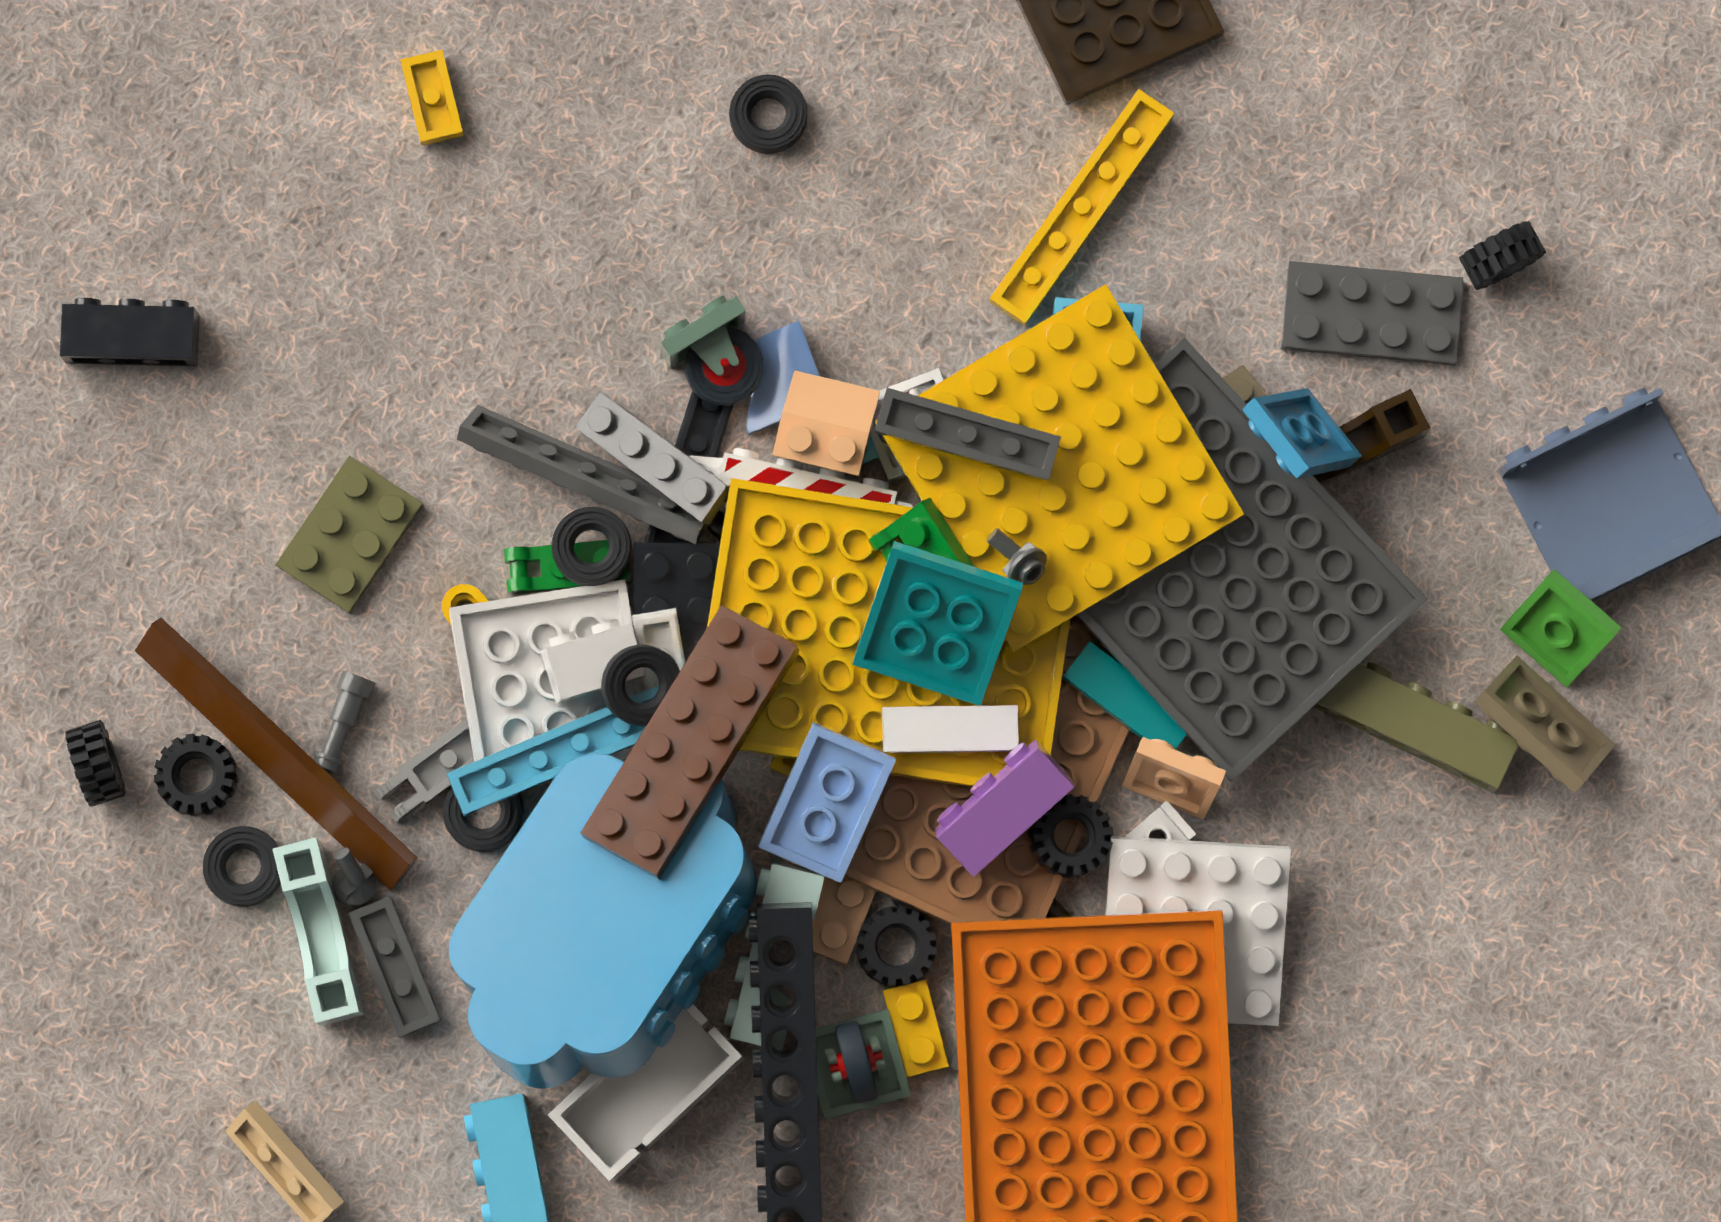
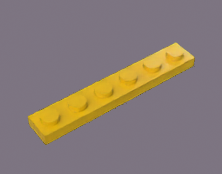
[989,89,1174,326]

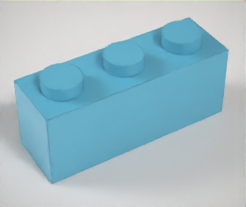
[464,1093,550,1222]

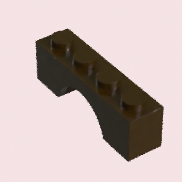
[1313,389,1430,485]

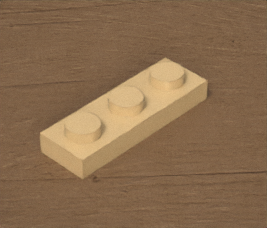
[225,1101,344,1222]

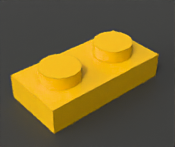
[400,49,464,146]
[883,979,949,1078]

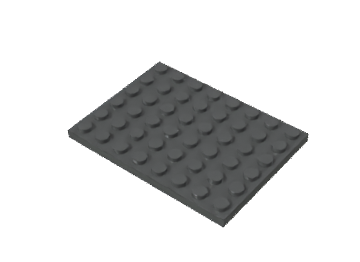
[1076,338,1428,782]

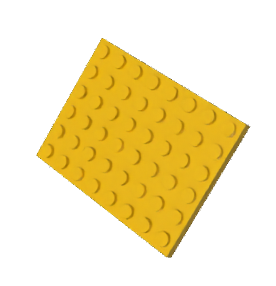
[707,478,1070,788]

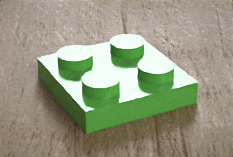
[1500,569,1622,688]

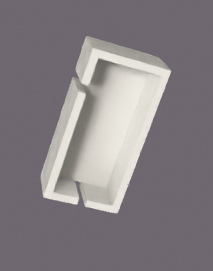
[548,1004,744,1183]

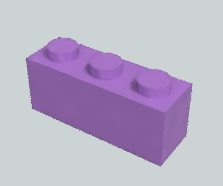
[936,739,1074,877]

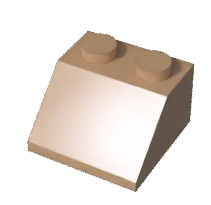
[772,370,880,477]

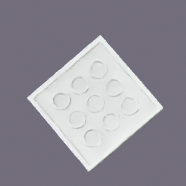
[449,580,644,762]
[1105,836,1291,1026]

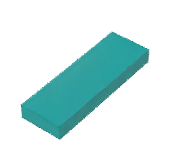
[1062,641,1186,750]

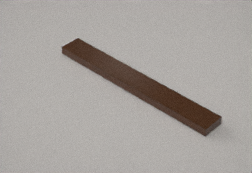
[135,617,418,891]

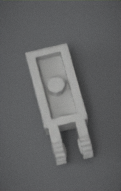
[374,718,474,822]

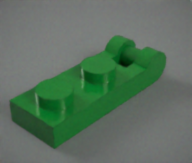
[504,540,631,595]

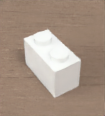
[541,619,647,704]

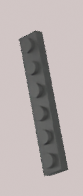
[457,405,712,544]

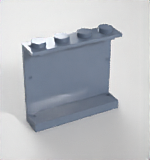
[1499,388,1721,602]

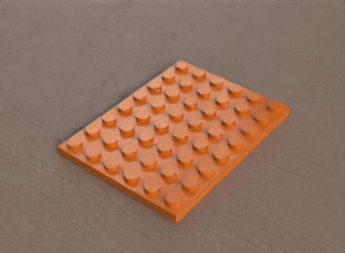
[951,910,1238,1222]

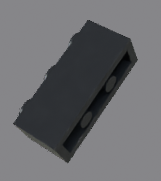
[59,298,200,367]

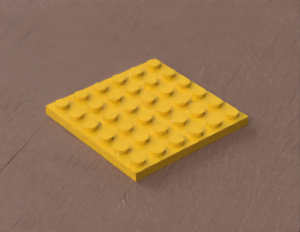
[875,284,1244,653]

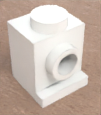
[1125,801,1196,841]

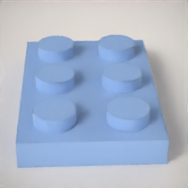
[758,722,896,883]

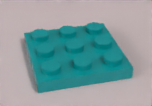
[852,541,1023,706]

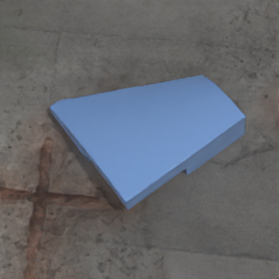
[746,321,819,435]

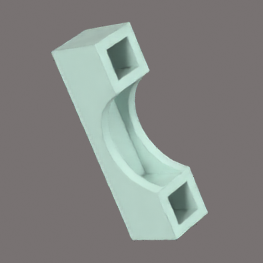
[273,837,365,1026]
[724,859,825,1051]

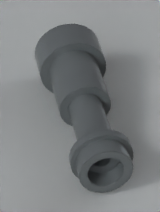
[313,671,376,773]

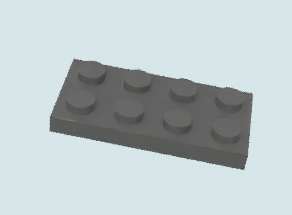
[1281,261,1464,366]

